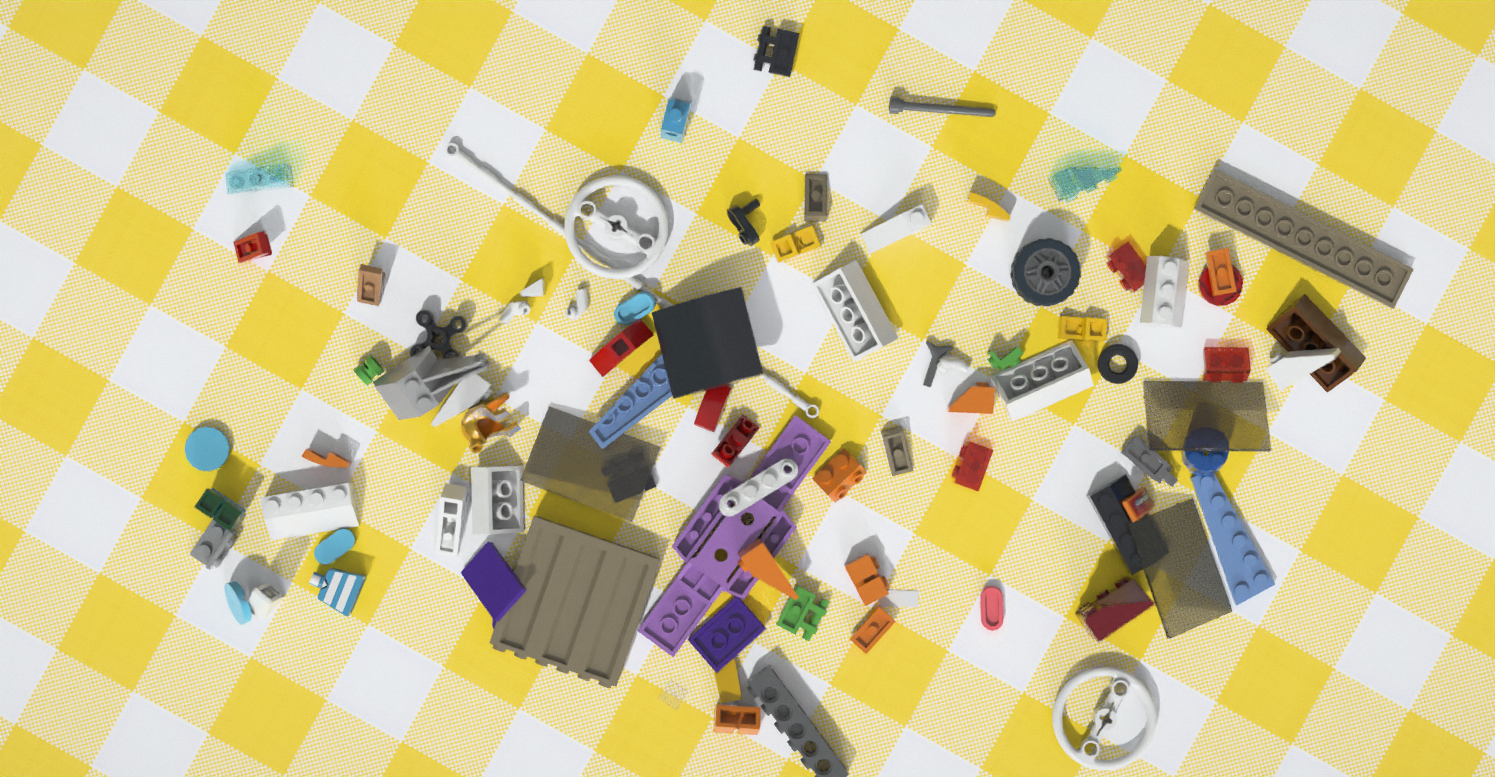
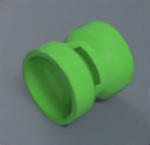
[353,355,385,386]

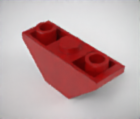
[589,318,654,377]
[711,414,760,468]

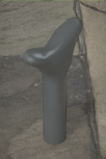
[923,341,954,388]

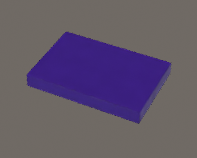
[460,541,527,621]
[687,596,767,673]

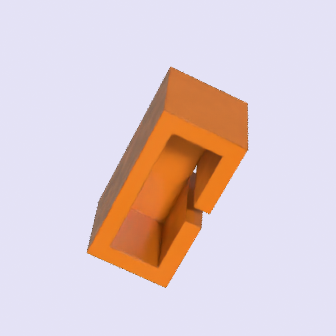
[844,553,890,606]
[713,705,761,735]

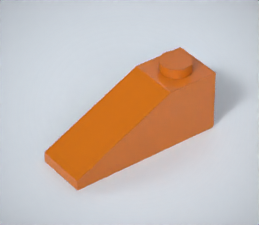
[737,539,799,600]

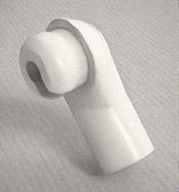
[565,289,588,320]
[499,301,531,325]
[937,356,970,375]

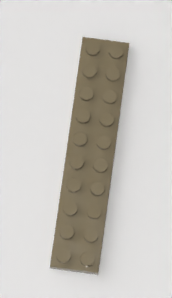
[1194,169,1414,309]

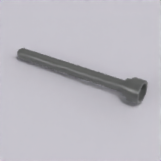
[889,96,996,117]

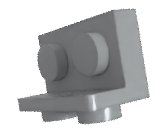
[189,520,238,570]

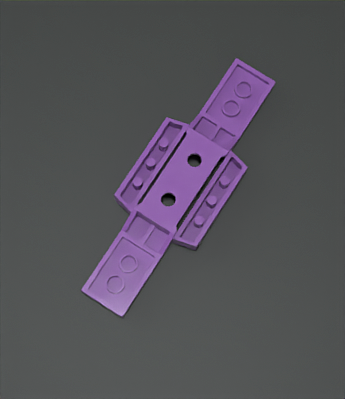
[638,415,831,657]

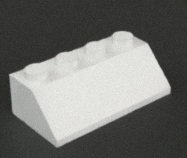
[812,260,898,362]
[991,340,1094,422]
[260,482,360,541]

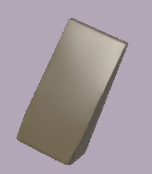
[804,174,827,222]
[881,426,914,476]

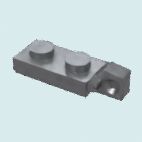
[1120,435,1178,487]

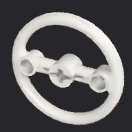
[564,175,668,279]
[1052,666,1157,770]

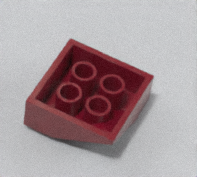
[1075,577,1155,643]

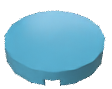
[185,427,230,471]
[224,581,252,625]

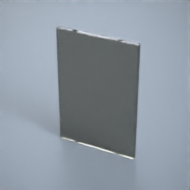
[1143,381,1272,452]
[520,406,661,522]
[1127,498,1233,639]

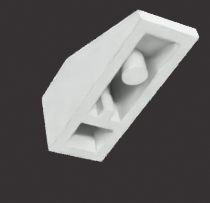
[860,204,931,254]
[1266,348,1341,391]
[431,374,493,427]
[435,483,467,557]
[248,583,285,619]

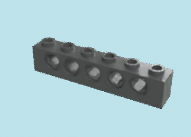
[747,665,849,777]

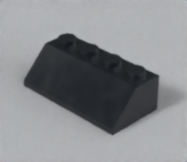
[1086,474,1168,575]

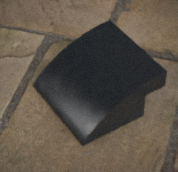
[652,286,764,399]

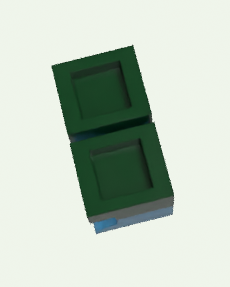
[194,488,246,531]

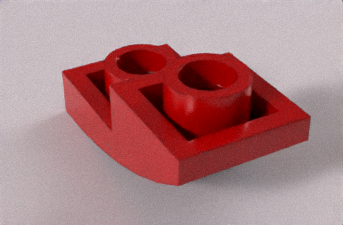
[694,386,731,433]

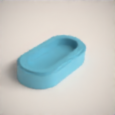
[614,291,656,325]
[314,529,356,564]

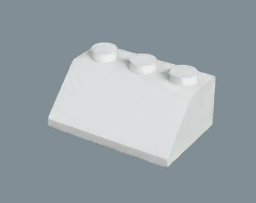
[1140,256,1189,328]
[471,466,524,535]

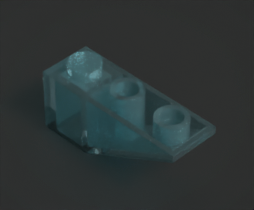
[225,163,294,195]
[1048,167,1122,203]

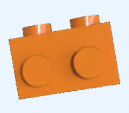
[812,448,867,502]

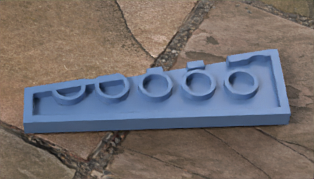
[589,354,672,449]
[1190,474,1275,606]

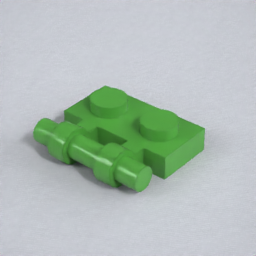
[776,585,830,641]

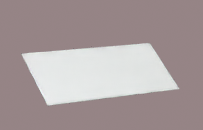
[879,590,919,607]

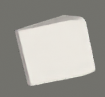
[520,278,545,297]

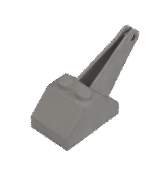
[373,345,490,420]

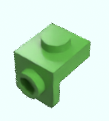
[987,346,1024,370]

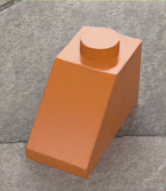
[947,382,995,414]

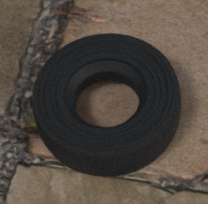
[1097,344,1138,384]

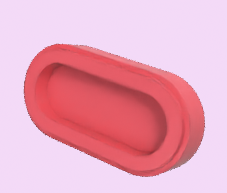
[980,586,1004,631]

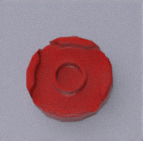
[1198,265,1243,306]

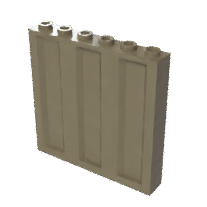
[489,515,661,688]

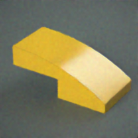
[967,192,1010,222]
[770,225,822,263]
[1058,316,1107,341]

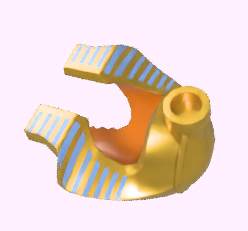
[461,392,521,453]

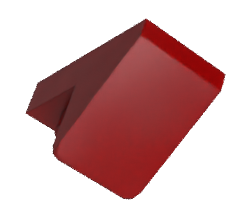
[233,231,272,263]

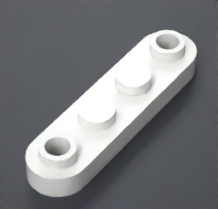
[718,459,798,517]

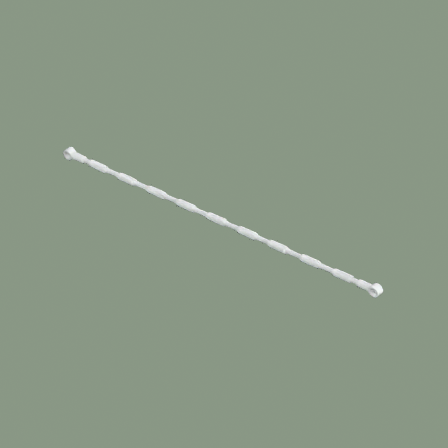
[445,143,819,418]

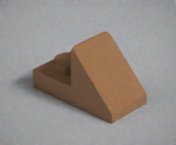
[357,264,386,306]

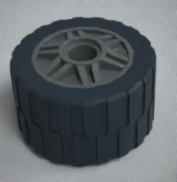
[1010,238,1081,307]

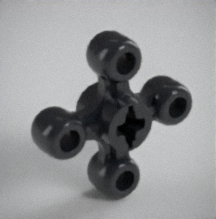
[410,309,468,359]

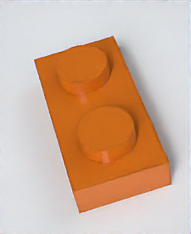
[1205,248,1237,296]
[849,606,896,654]

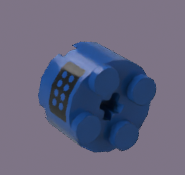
[1181,428,1229,477]

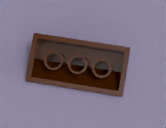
[1266,294,1366,393]

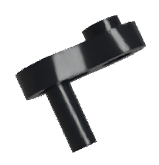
[726,199,760,246]

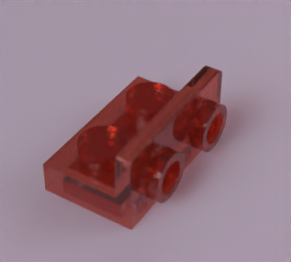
[1106,241,1146,293]
[1202,347,1251,383]
[951,441,993,492]

